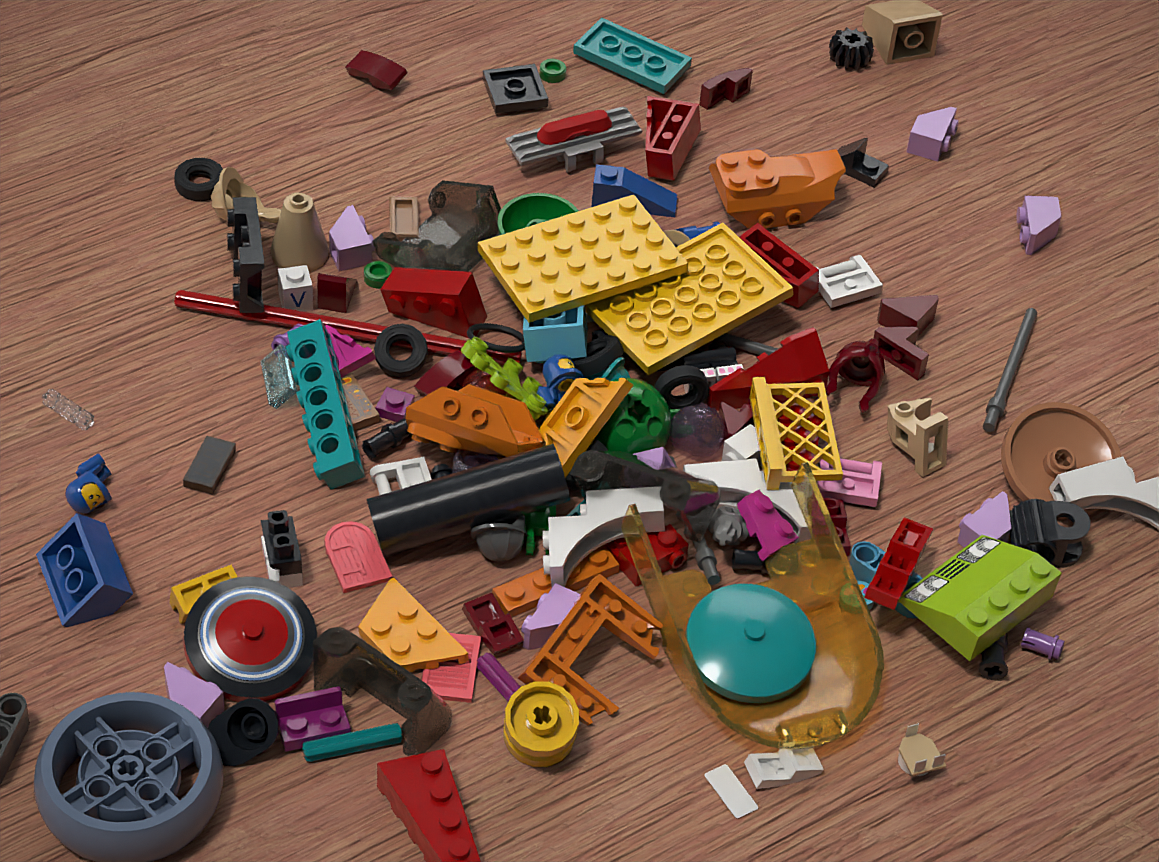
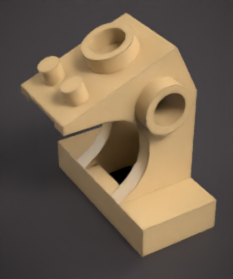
[887,398,948,477]

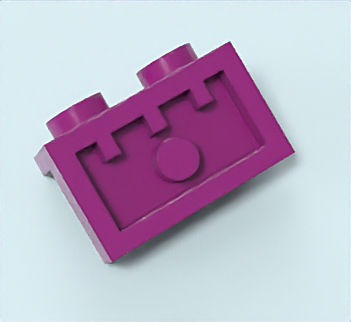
[274,686,351,752]

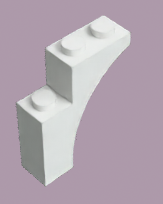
[1049,457,1159,530]
[682,458,816,547]
[543,486,665,587]

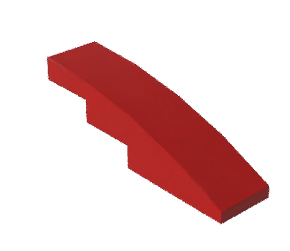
[864,517,933,610]

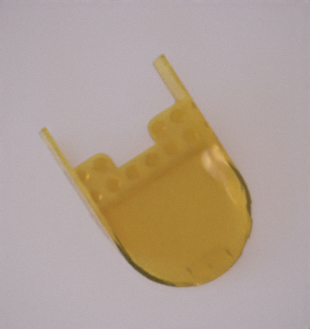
[621,462,884,750]

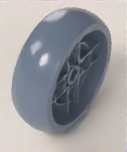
[34,692,224,862]

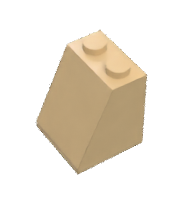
[862,0,943,65]

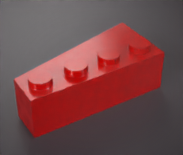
[377,749,481,862]

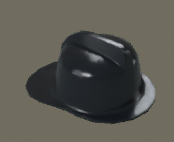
[208,698,279,766]

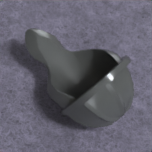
[471,516,528,562]

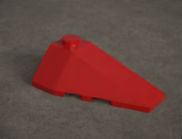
[707,327,830,412]

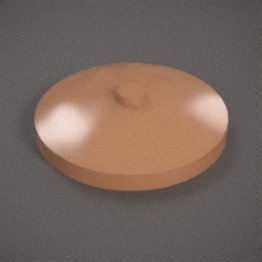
[1001,402,1121,519]

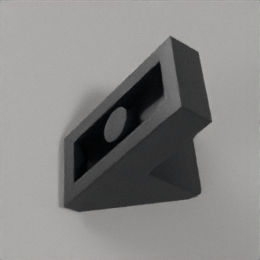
[837,138,889,188]

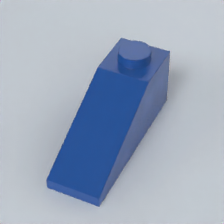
[591,164,678,217]

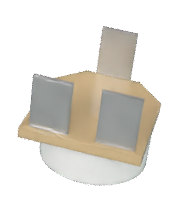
[898,723,946,776]

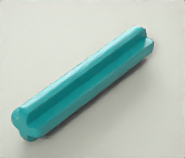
[302,723,402,762]

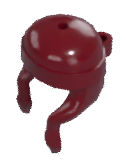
[826,338,885,413]

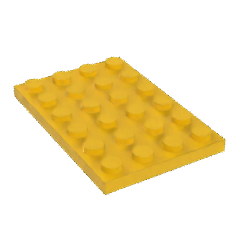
[478,195,688,322]
[585,223,793,375]

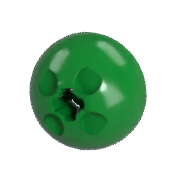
[498,193,579,235]
[594,378,672,467]

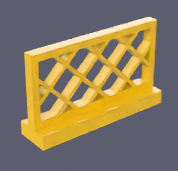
[750,377,843,490]

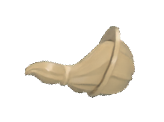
[211,167,282,223]

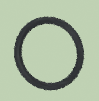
[467,323,525,353]

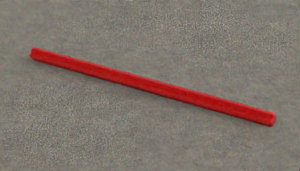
[174,290,522,365]

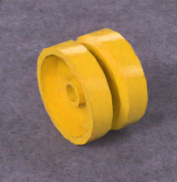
[503,681,579,767]

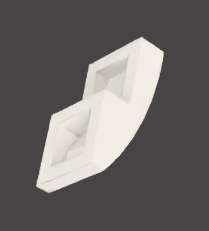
[744,743,824,789]

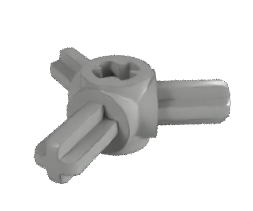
[693,503,757,546]

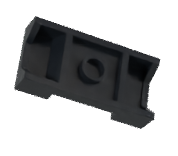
[227,197,265,313]

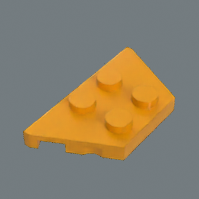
[540,378,634,478]
[358,577,469,674]

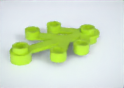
[461,336,548,420]

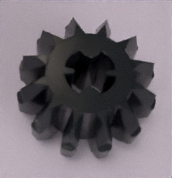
[829,27,874,70]

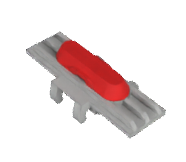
[505,107,642,172]

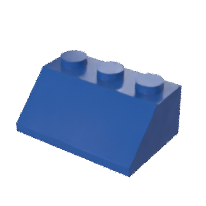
[36,513,133,627]

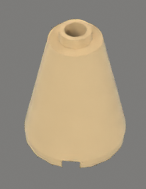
[271,193,329,272]

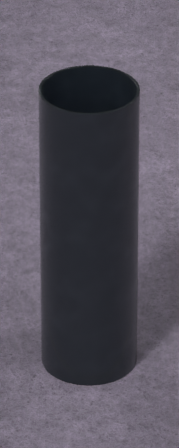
[366,443,570,557]

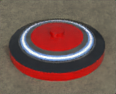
[183,576,317,702]

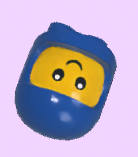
[537,354,584,412]
[65,453,112,514]

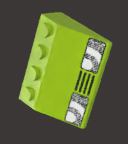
[899,535,1062,661]

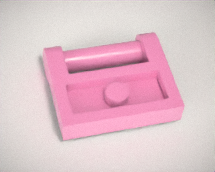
[815,453,882,507]

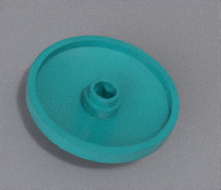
[685,584,816,703]

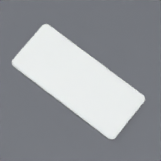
[704,764,758,818]

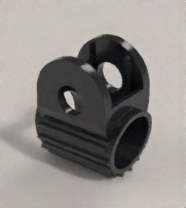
[1009,499,1091,568]

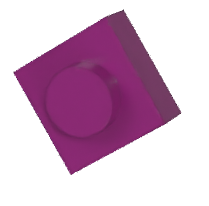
[375,387,415,422]

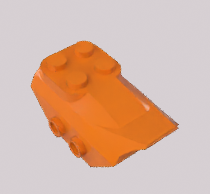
[709,149,846,229]
[405,384,544,457]

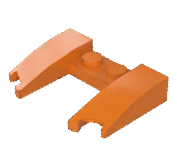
[518,573,663,726]

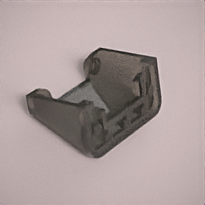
[372,180,501,272]
[569,450,721,543]
[313,627,452,756]

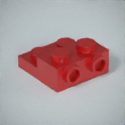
[605,524,689,587]

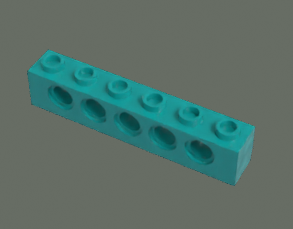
[286,319,365,489]

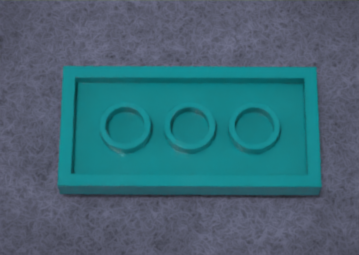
[573,17,692,94]

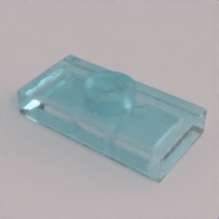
[260,344,297,409]

